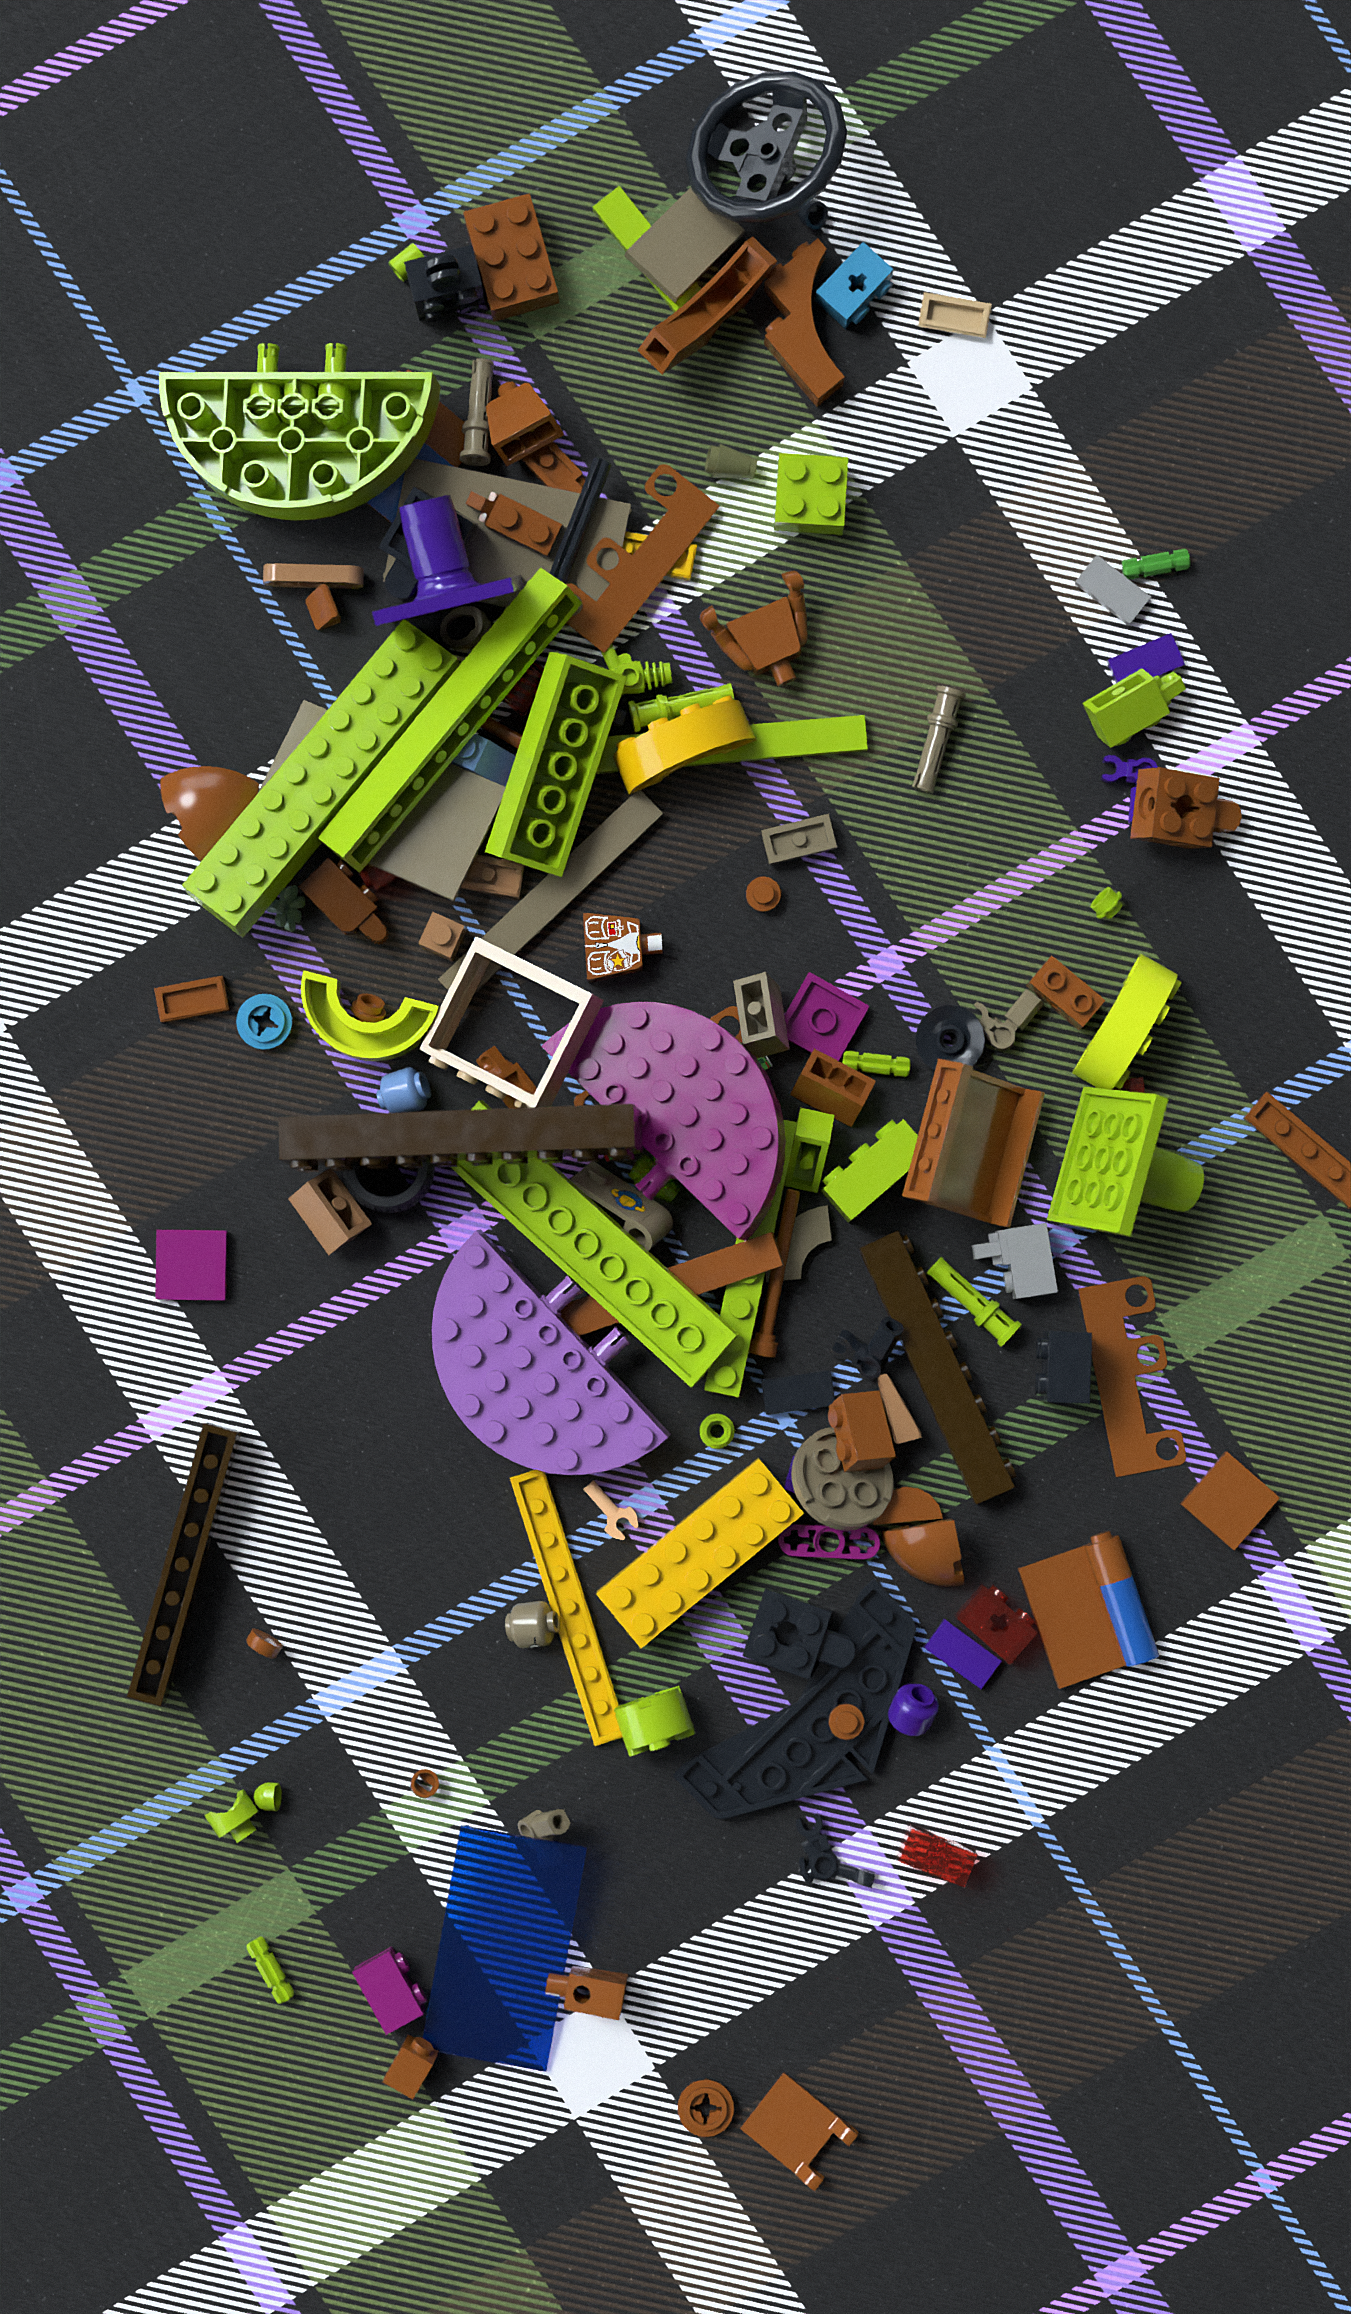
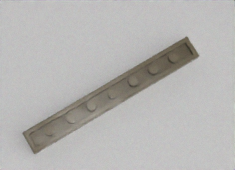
[438,790,663,994]

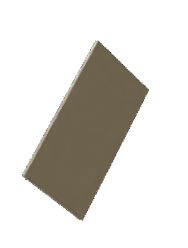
[383,459,632,616]
[258,700,506,901]

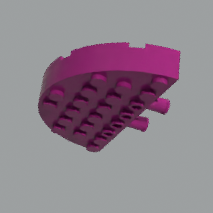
[541,1002,786,1241]

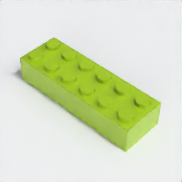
[485,651,627,877]

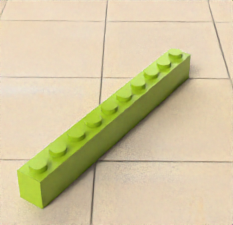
[317,567,582,873]

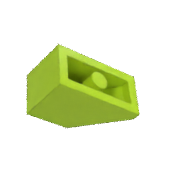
[784,1108,834,1193]

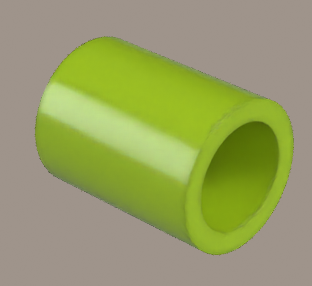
[388,243,425,282]

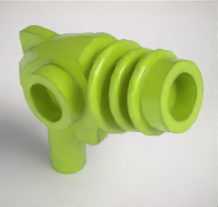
[600,644,672,696]

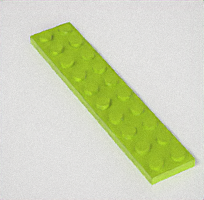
[451,1100,739,1387]

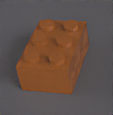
[463,193,559,322]

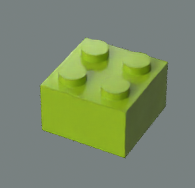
[774,453,848,535]

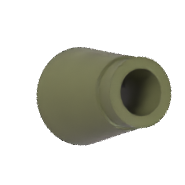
[705,444,757,479]

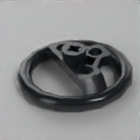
[685,71,848,223]

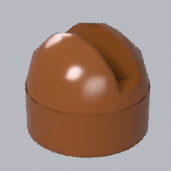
[410,1769,439,1798]

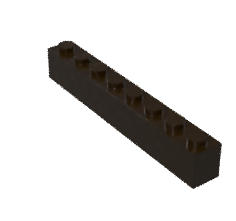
[858,1231,1017,1504]
[127,1422,242,1706]

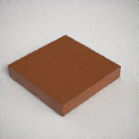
[1180,1451,1280,1550]

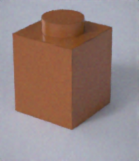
[382,2034,438,2099]

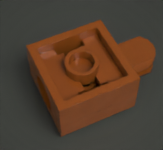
[1130,767,1242,849]

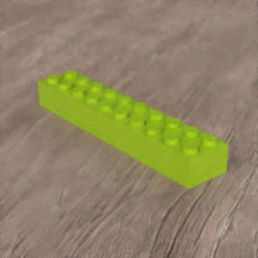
[181,619,460,938]

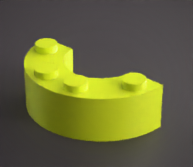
[1072,954,1181,1090]
[301,970,440,1061]

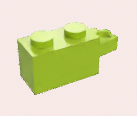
[1082,669,1186,748]

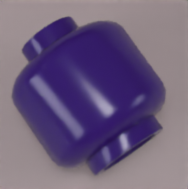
[888,1684,939,1736]

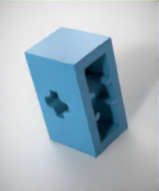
[815,242,894,328]

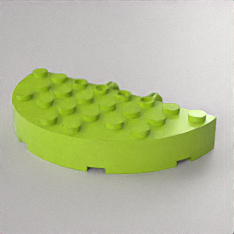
[159,343,441,520]

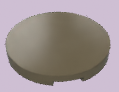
[791,1427,894,1530]

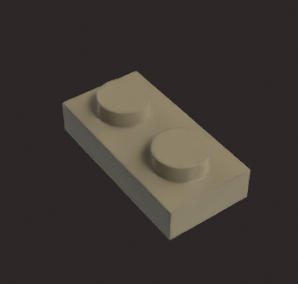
[761,814,837,866]

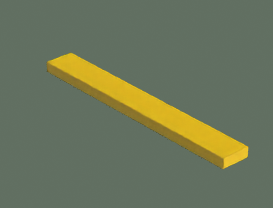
[510,1470,622,1746]

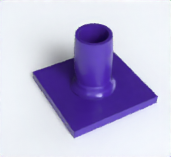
[372,495,524,626]

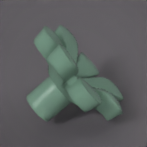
[267,885,305,932]

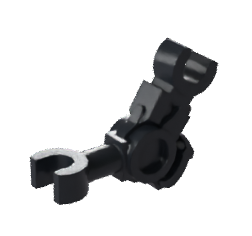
[796,1813,875,1888]

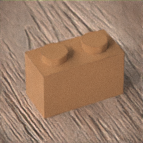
[288,1168,372,1255]

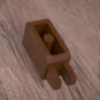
[298,858,390,945]

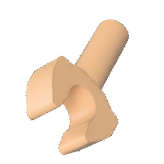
[583,1480,639,1540]

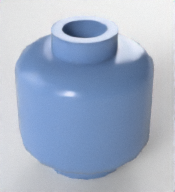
[376,1067,431,1113]

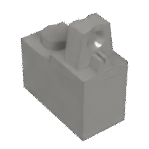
[972,1223,1058,1299]

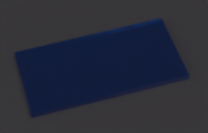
[423,1825,587,2072]

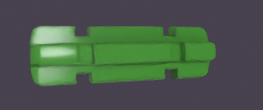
[1122,549,1190,580]

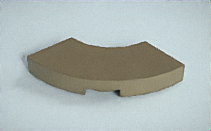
[765,1205,832,1283]

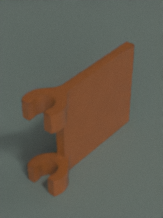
[740,2072,859,2191]

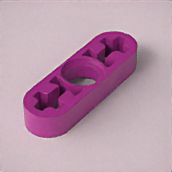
[778,1524,880,1559]

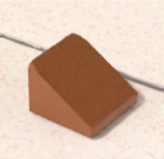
[306,584,341,630]

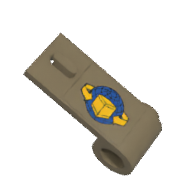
[570,1162,673,1251]

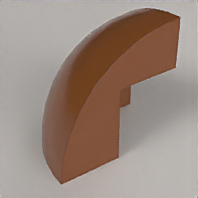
[160,766,259,861]
[881,1518,964,1587]

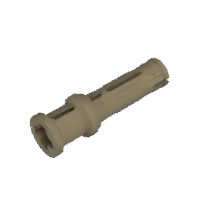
[459,358,494,466]
[912,685,966,793]

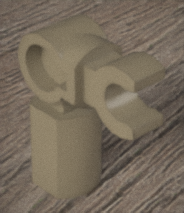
[974,989,1044,1051]
[518,1809,570,1868]

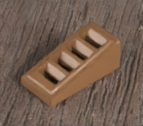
[877,1374,922,1444]

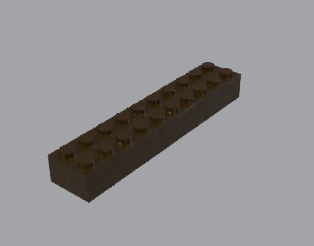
[279,1104,643,1172]

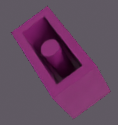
[352,1946,427,2035]

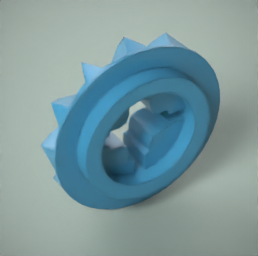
[236,994,293,1050]

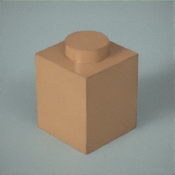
[418,912,467,962]

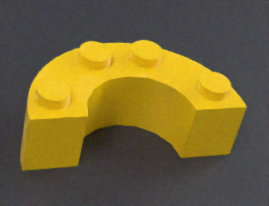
[613,695,756,795]

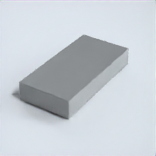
[1074,554,1151,626]

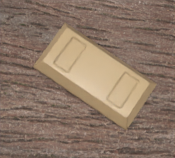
[918,292,992,338]

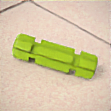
[842,1051,911,1077]
[247,1936,294,2004]

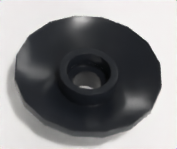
[915,1004,985,1070]

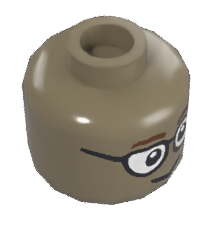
[505,1601,560,1648]

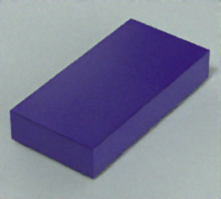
[1107,633,1185,683]
[924,1619,1001,1689]

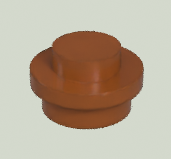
[746,877,781,912]
[351,993,386,1023]
[829,1704,864,1740]

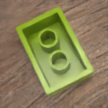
[821,1119,918,1222]

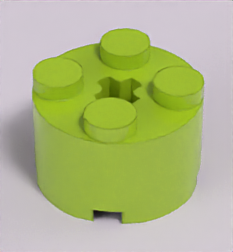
[614,1686,696,1756]

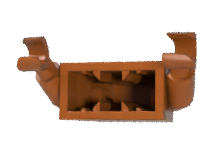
[700,571,808,687]

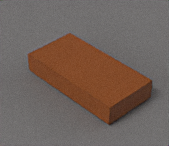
[154,975,230,1023]

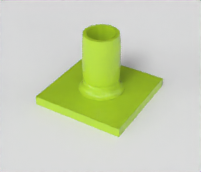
[1047,1087,1204,1237]

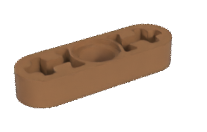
[263,563,364,589]

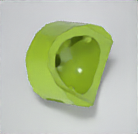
[204,1789,258,1843]

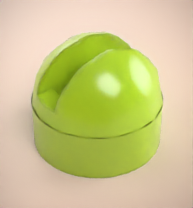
[253,1782,282,1811]

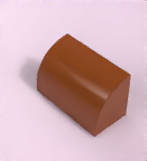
[790,1048,876,1127]

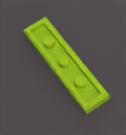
[592,186,701,312]

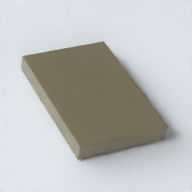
[624,187,745,303]

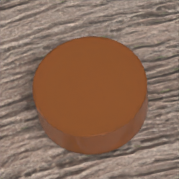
[246,1629,283,1659]

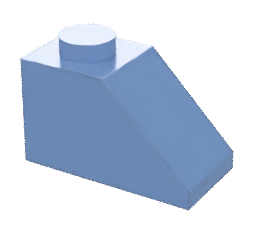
[451,734,516,787]

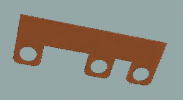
[566,464,720,653]
[1078,1276,1186,1477]

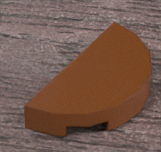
[873,1486,943,1525]

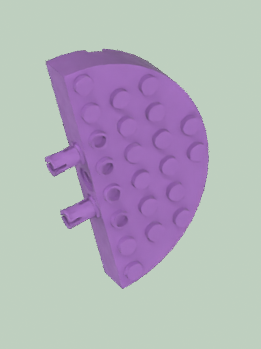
[432,1230,671,1475]

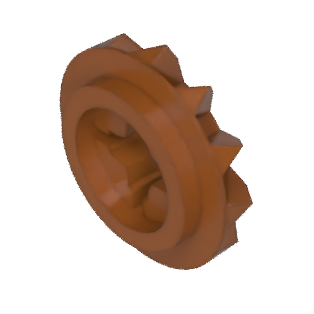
[678,2078,734,2137]

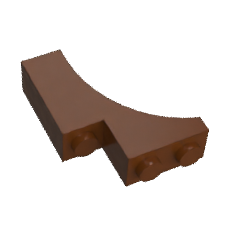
[637,237,777,375]
[764,238,845,407]

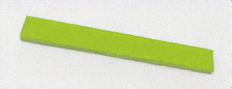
[596,715,868,774]

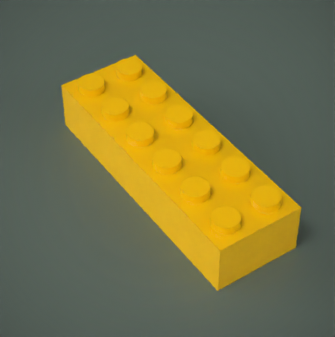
[596,1458,804,1648]

